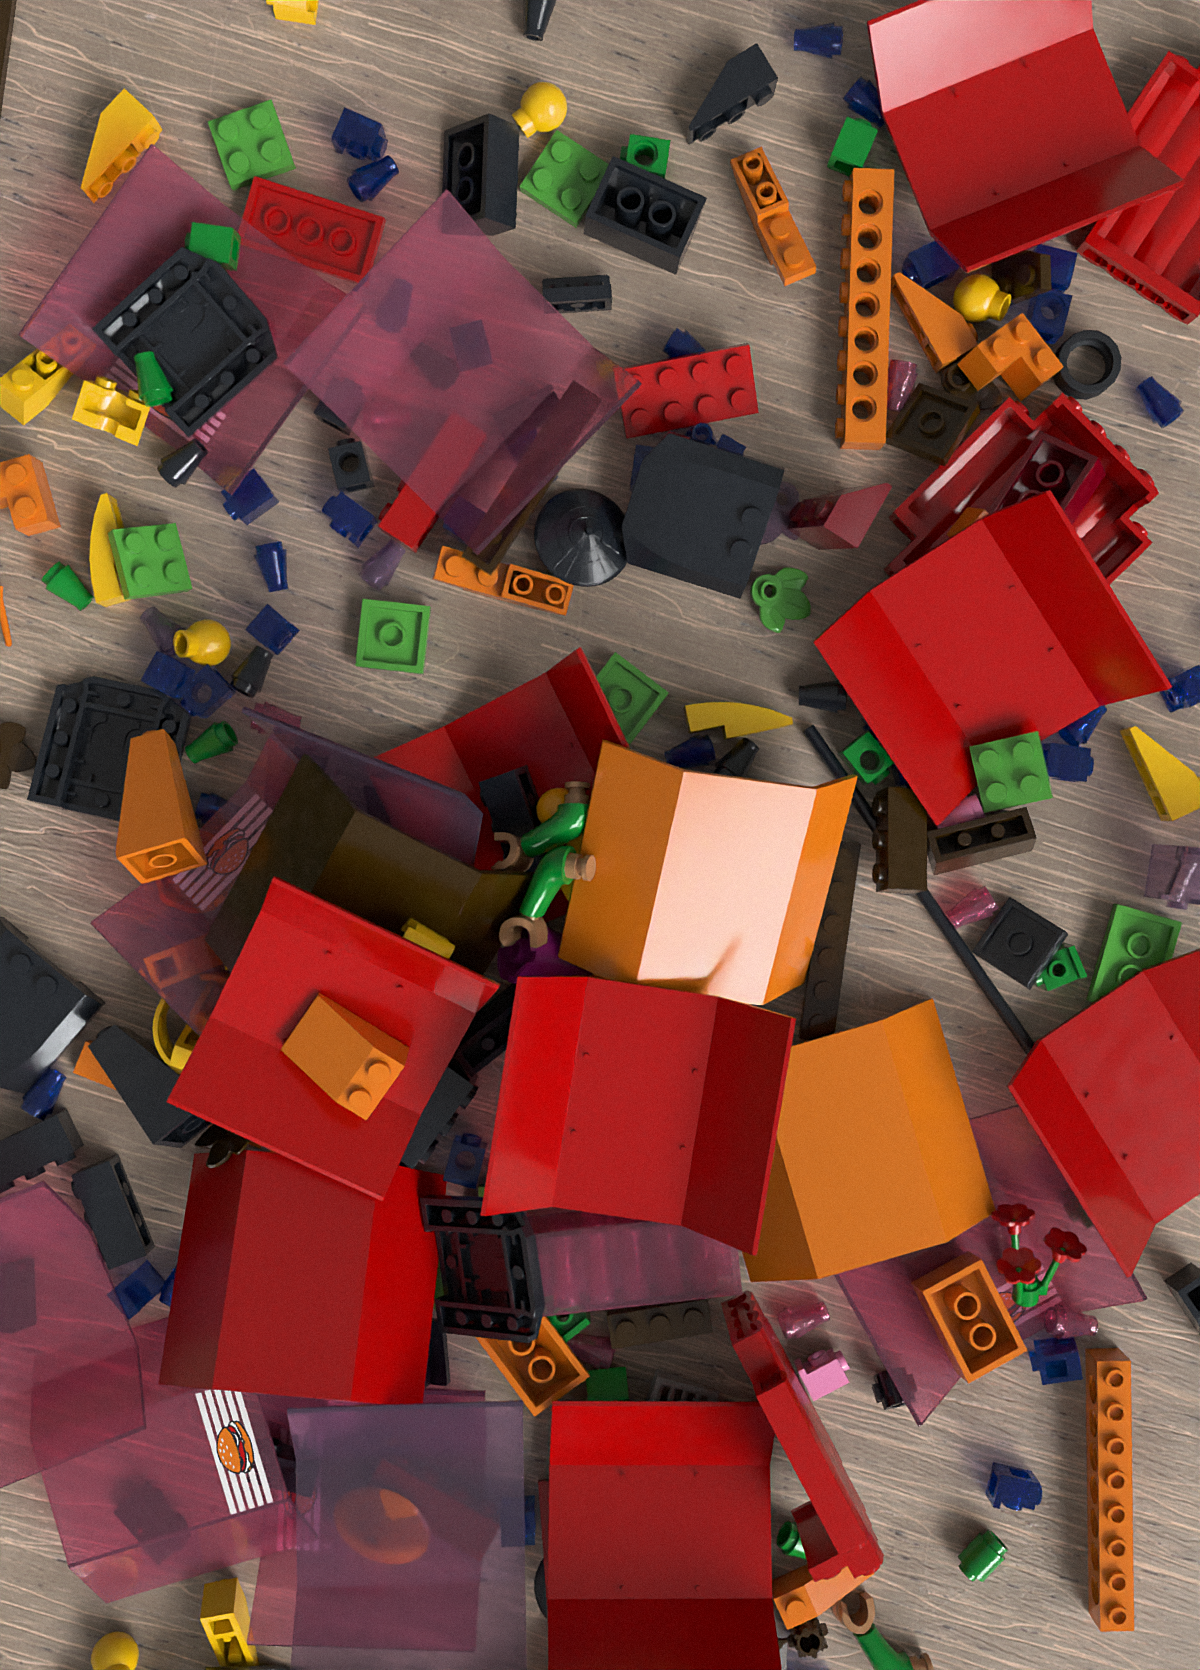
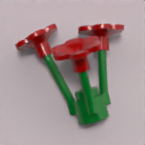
[991,1203,1087,1307]

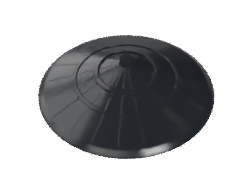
[534,489,627,587]

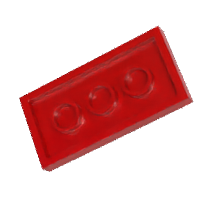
[238,176,386,287]
[614,343,759,439]

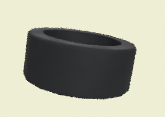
[1053,330,1122,400]

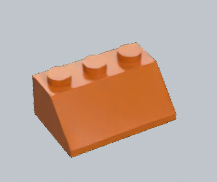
[475,1312,590,1417]

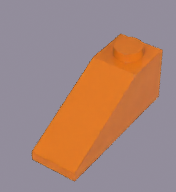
[891,272,978,373]
[772,1564,875,1630]

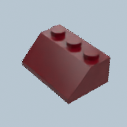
[987,431,1106,525]
[787,483,892,550]

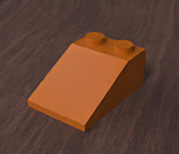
[281,993,409,1120]

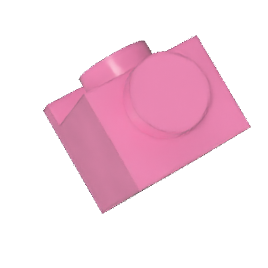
[794,1348,850,1401]

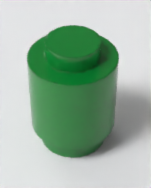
[958,1529,1008,1582]

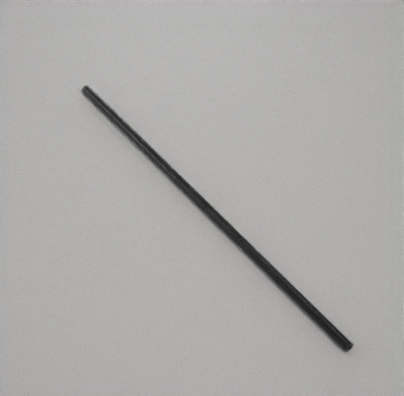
[803,724,1035,1055]

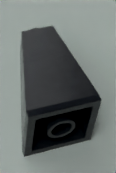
[88,1025,212,1148]

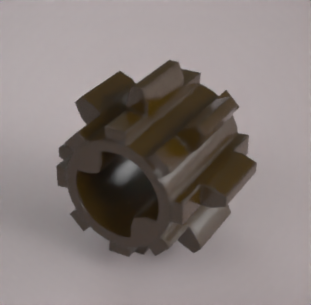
[787,1617,829,1659]

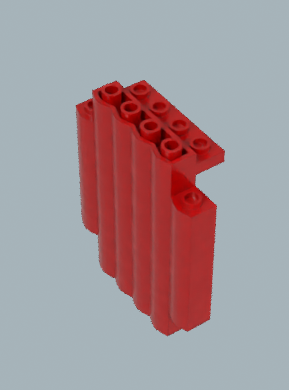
[1076,51,1200,325]
[883,392,1159,585]
[721,1290,884,1583]

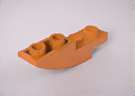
[730,146,816,286]
[432,545,574,616]

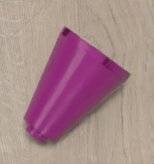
[497,927,592,984]

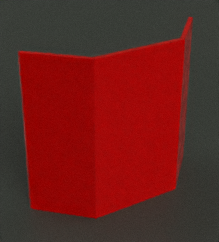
[867,0,1186,273]
[813,489,1172,826]
[364,647,630,923]
[166,876,500,1201]
[1006,948,1200,1278]
[480,976,796,1256]
[158,1150,448,1407]
[547,1401,782,1670]

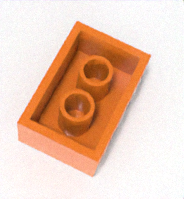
[911,1251,1028,1384]

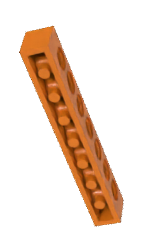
[835,168,894,450]
[1085,1348,1134,1632]

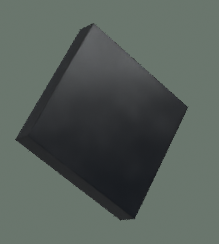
[972,897,1069,990]

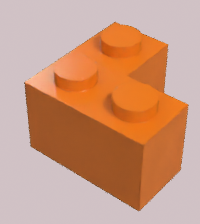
[957,312,1064,401]
[0,454,61,536]

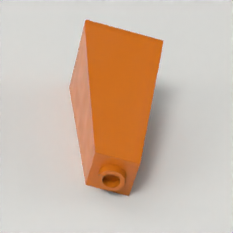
[115,729,207,884]

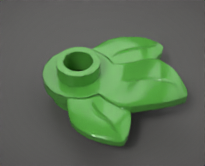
[750,568,811,633]

